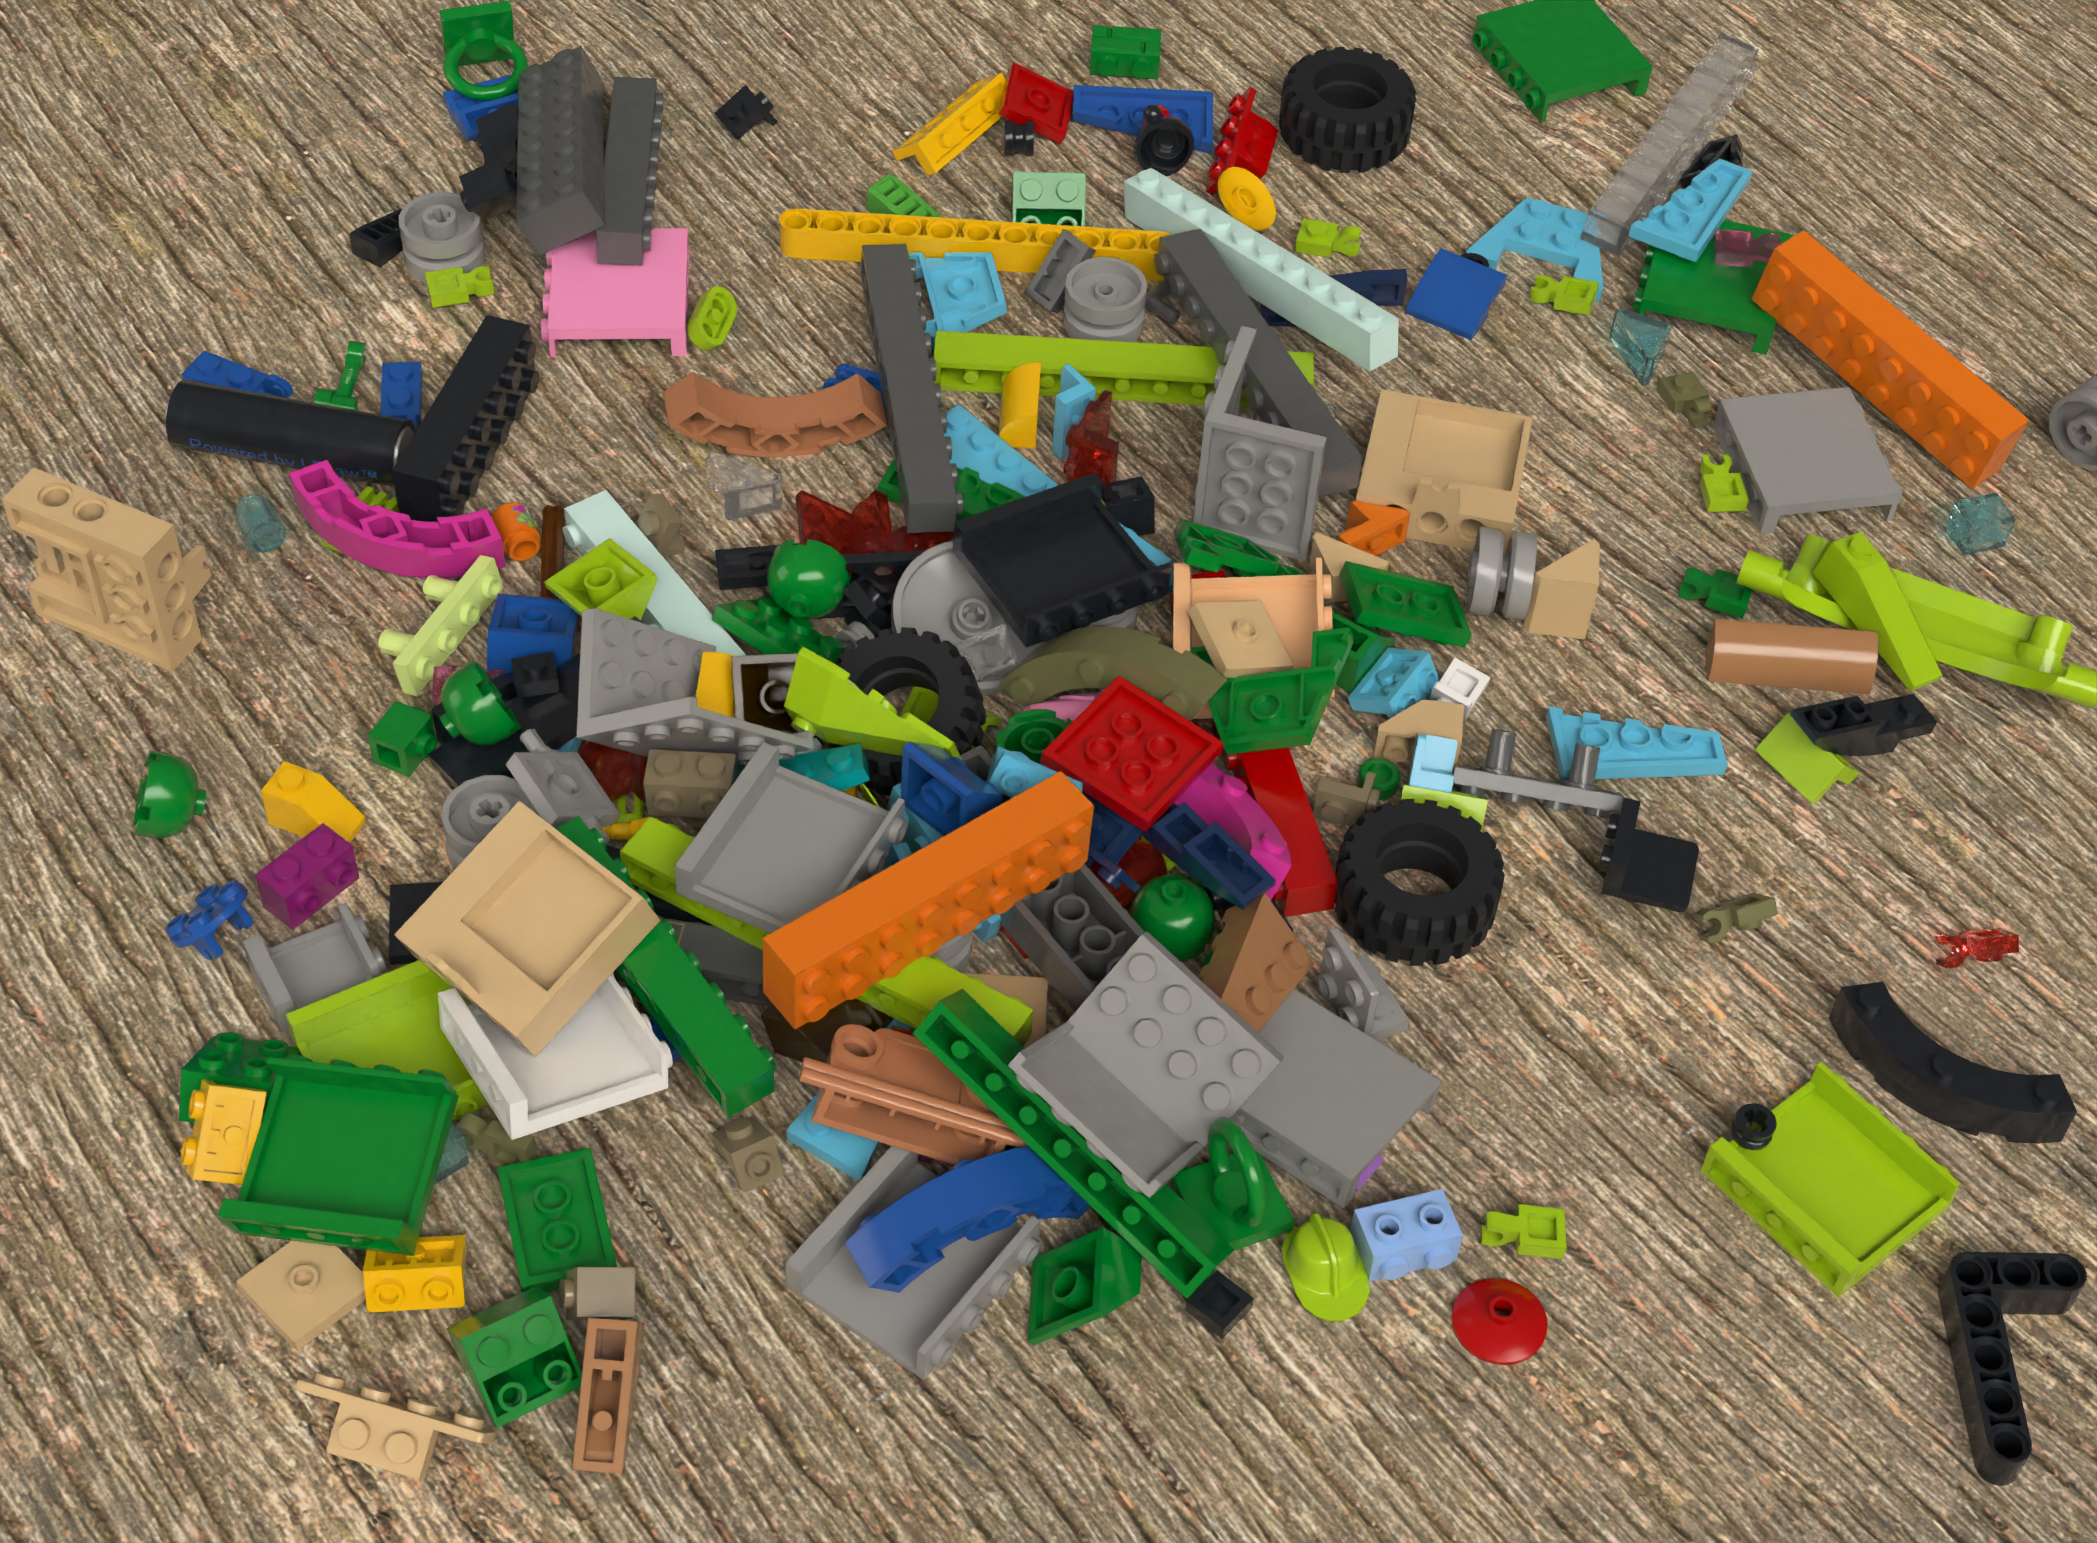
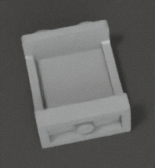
[242,903,387,1033]

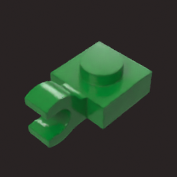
[1678,568,1752,619]

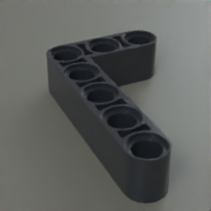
[1938,1252,2087,1486]

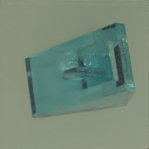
[1609,309,1672,386]

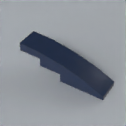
[1260,269,1408,327]
[1136,802,1276,910]

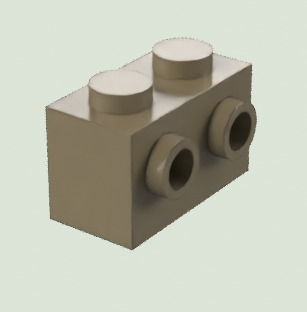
[643,749,739,818]

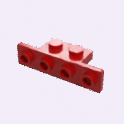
[1206,86,1278,195]

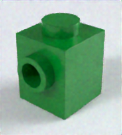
[368,701,437,777]

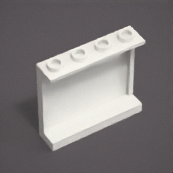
[438,972,673,1140]

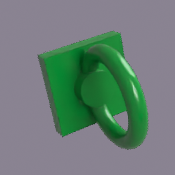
[439,0,528,101]
[1170,1117,1295,1251]

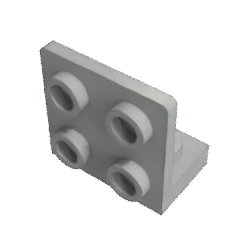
[1317,927,1410,1041]

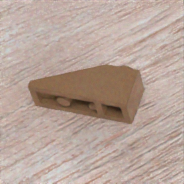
[572,1318,645,1474]

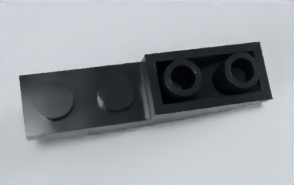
[1791,694,1937,756]

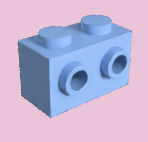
[1350,1189,1463,1282]

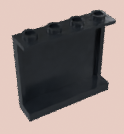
[952,473,1172,648]

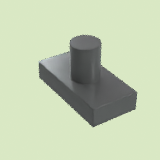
[1025,229,1096,314]

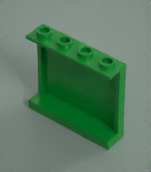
[1472,0,1652,122]
[1632,220,1794,355]
[218,1055,459,1256]

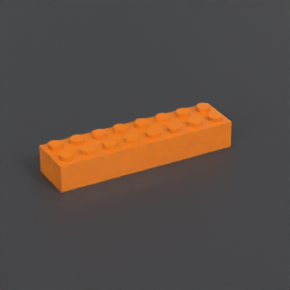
[1751,230,2030,489]
[763,771,1094,1030]

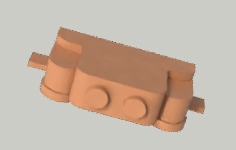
[799,1024,1028,1165]

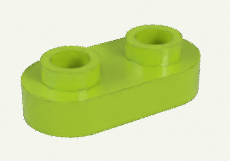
[687,286,737,351]

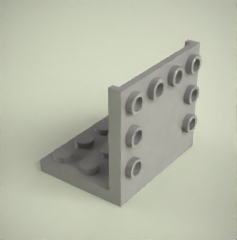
[1193,326,1327,561]
[577,608,813,765]
[1008,931,1284,1198]

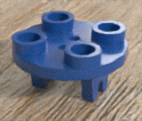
[164,880,254,960]

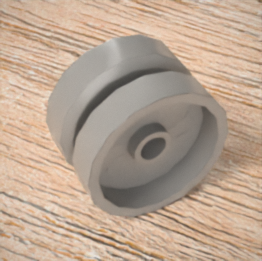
[399,192,485,283]
[1063,257,1147,342]
[2049,374,2097,471]
[1467,527,1537,620]
[441,775,538,871]

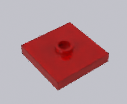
[998,62,1074,144]

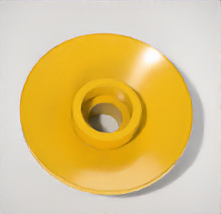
[1218,167,1276,231]

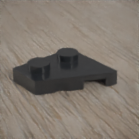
[1679,134,1743,189]

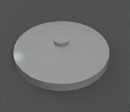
[891,541,1044,695]

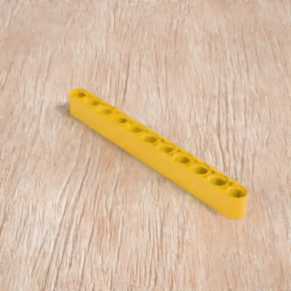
[779,208,1172,281]

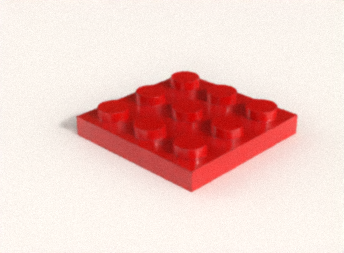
[1040,676,1223,832]

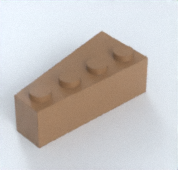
[1198,893,1314,1033]

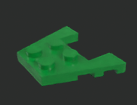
[1173,518,1304,577]
[1191,627,1354,754]

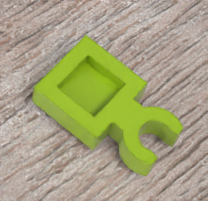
[425,266,494,308]
[1530,275,1599,315]
[1699,454,1749,512]

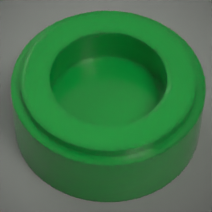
[1357,758,1401,800]

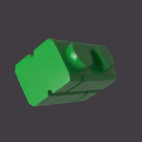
[1090,25,1161,80]

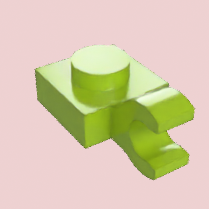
[1295,218,1362,258]
[1480,1204,1567,1259]

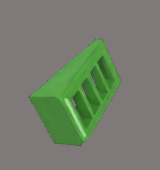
[867,174,943,218]

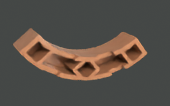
[664,372,887,458]

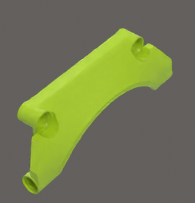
[1737,534,2097,709]

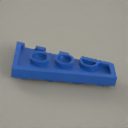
[1073,85,1213,154]

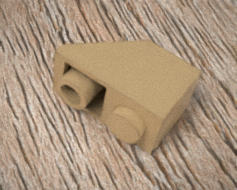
[1373,699,1464,768]

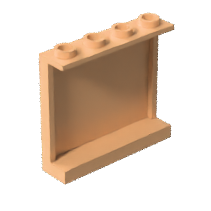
[1173,558,1335,719]

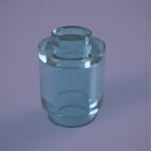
[235,494,286,553]

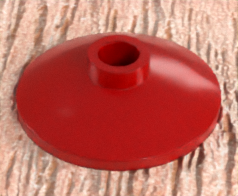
[1451,1278,1548,1365]

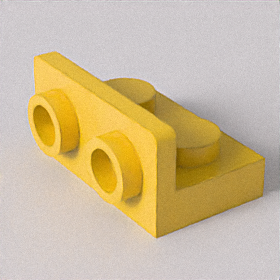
[180,1079,266,1185]
[363,1235,467,1312]

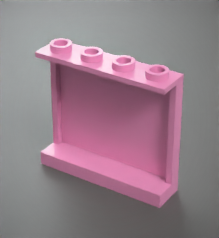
[541,228,689,357]

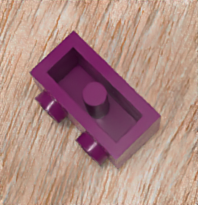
[255,823,359,930]

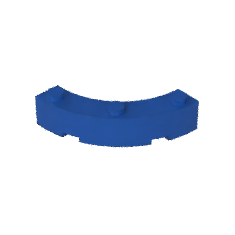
[845,1146,1091,1293]

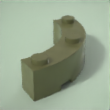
[999,626,1228,721]

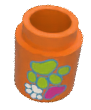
[491,502,541,561]

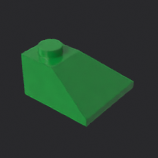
[1027,1227,1142,1345]

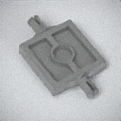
[506,729,620,844]

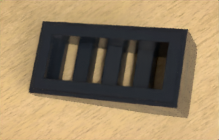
[349,209,403,268]

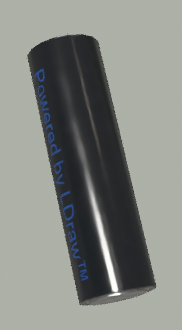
[165,379,415,487]

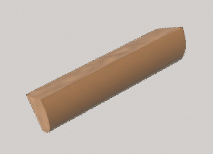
[1705,619,1878,694]

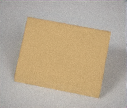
[1523,539,1600,639]

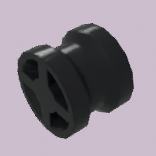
[1004,120,1034,156]

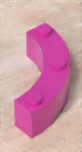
[289,460,506,578]
[1174,763,1292,900]

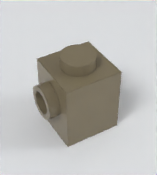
[559,1267,635,1320]

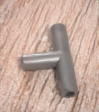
[1145,280,1180,324]

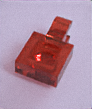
[1935,928,2019,969]

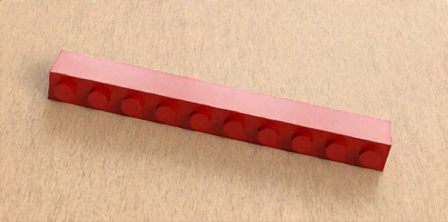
[1169,570,1337,917]

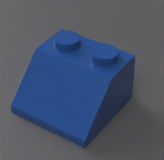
[486,593,580,676]
[901,742,1003,836]

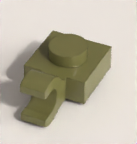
[1657,372,1713,429]
[1695,893,1778,943]

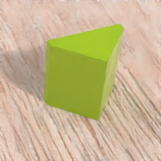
[544,538,658,620]

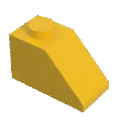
[261,761,366,843]

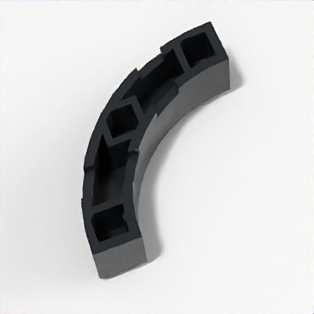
[459,103,518,218]
[1829,982,2077,1144]

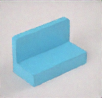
[1052,364,1096,460]

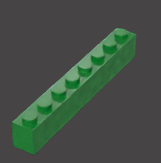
[555,816,777,1118]
[913,989,1235,1299]

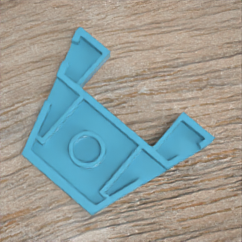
[1466,197,1604,302]
[909,252,1007,349]

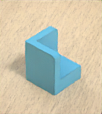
[1407,732,1458,793]

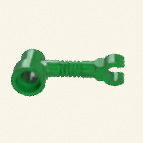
[314,341,366,410]

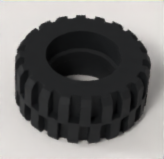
[1279,47,1416,173]
[827,627,986,796]
[1335,799,1505,966]

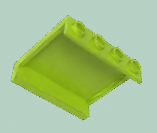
[286,960,489,1120]
[1701,1062,1961,1298]

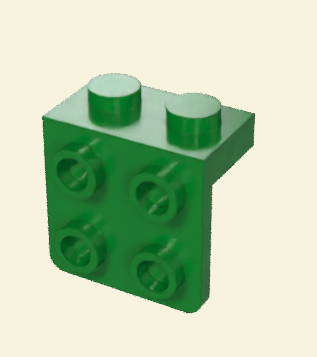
[179,1032,301,1123]

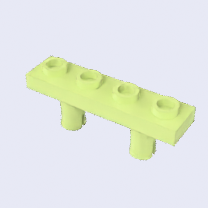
[378,555,504,696]

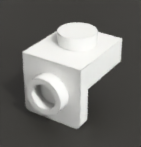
[1429,658,1491,722]

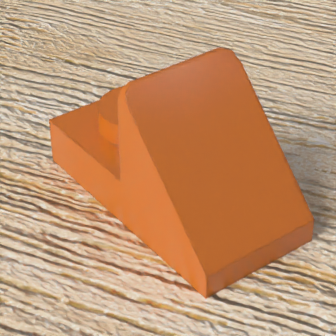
[1338,501,1410,556]

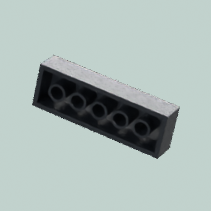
[392,315,539,522]

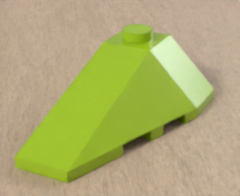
[1812,532,1943,692]
[784,647,962,760]

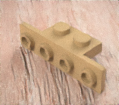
[295,1372,496,1480]

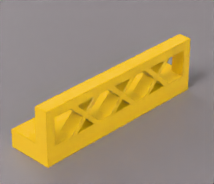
[892,72,1006,176]

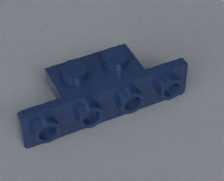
[1082,791,1143,893]

